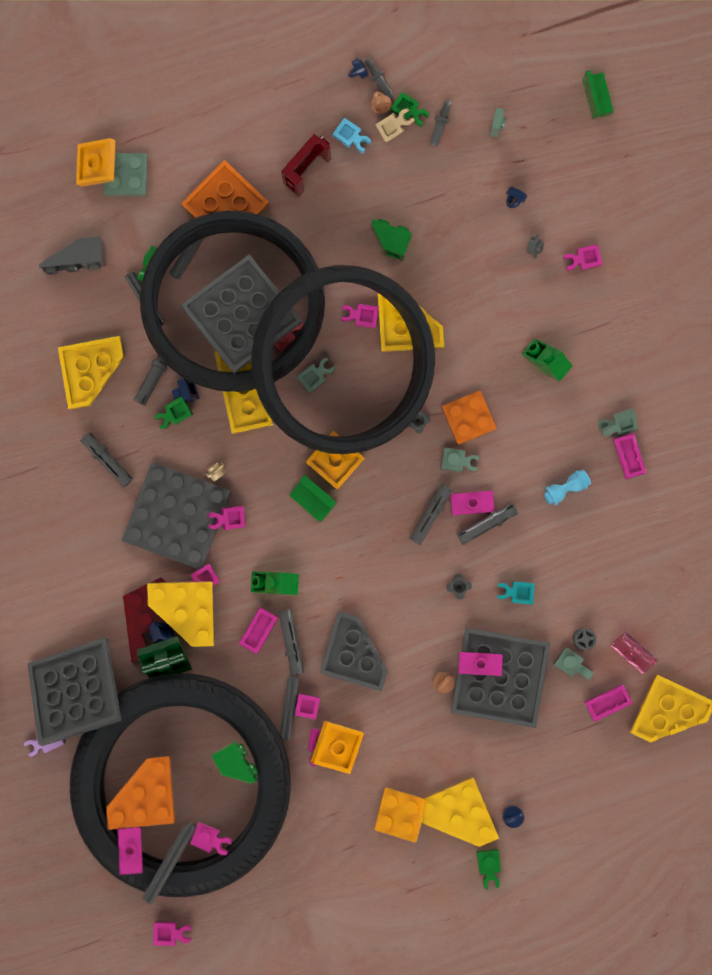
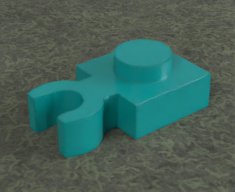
[496,581,535,605]

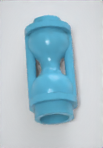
[543,470,591,506]

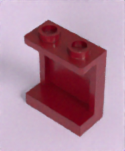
[281,134,331,197]

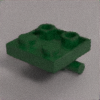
[137,636,192,678]

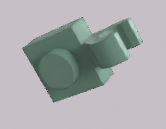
[598,408,638,436]
[554,647,594,680]

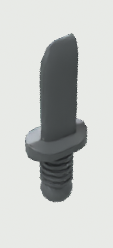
[365,58,393,100]
[430,100,451,146]

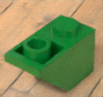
[371,219,412,261]
[522,338,573,382]
[251,571,299,595]
[211,741,259,784]

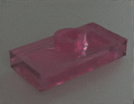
[611,631,658,674]

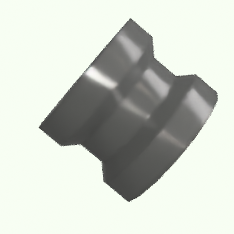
[573,628,596,650]

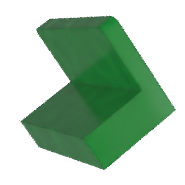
[582,70,614,119]
[289,475,337,522]

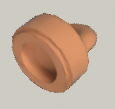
[371,91,392,114]
[433,672,455,693]

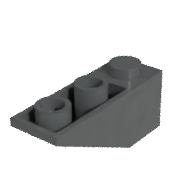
[39,237,106,275]

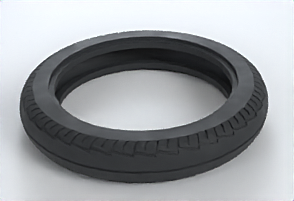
[70,673,291,897]

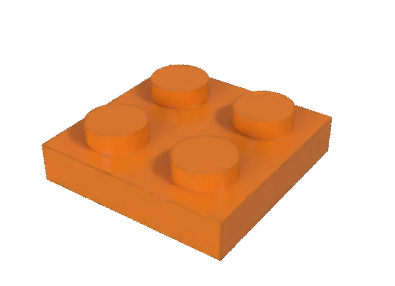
[441,390,497,446]

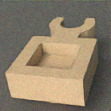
[375,108,415,142]

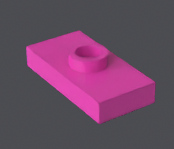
[613,433,647,480]
[450,491,494,516]
[239,607,279,654]
[458,652,503,676]
[584,684,633,722]
[118,827,143,874]

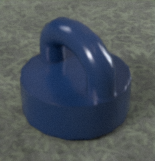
[348,57,369,79]
[506,187,527,208]
[502,805,524,828]

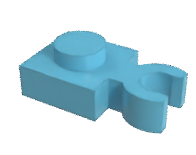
[333,118,371,154]

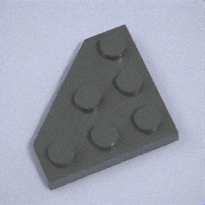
[320,611,387,691]

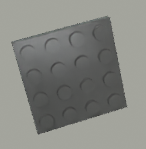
[181,255,302,374]
[122,462,231,569]
[451,628,550,728]
[27,638,122,746]

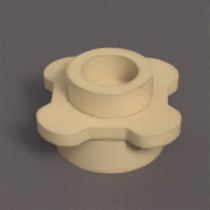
[206,462,226,481]

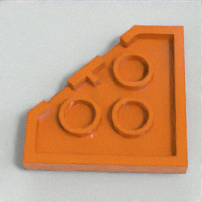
[181,160,270,218]
[107,756,175,830]

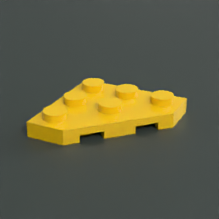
[378,293,444,352]
[58,336,125,410]
[147,581,214,647]
[629,674,712,743]
[422,777,499,847]

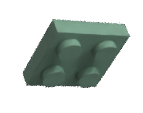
[104,153,148,196]

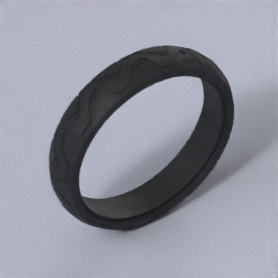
[140,211,325,392]
[251,265,435,454]

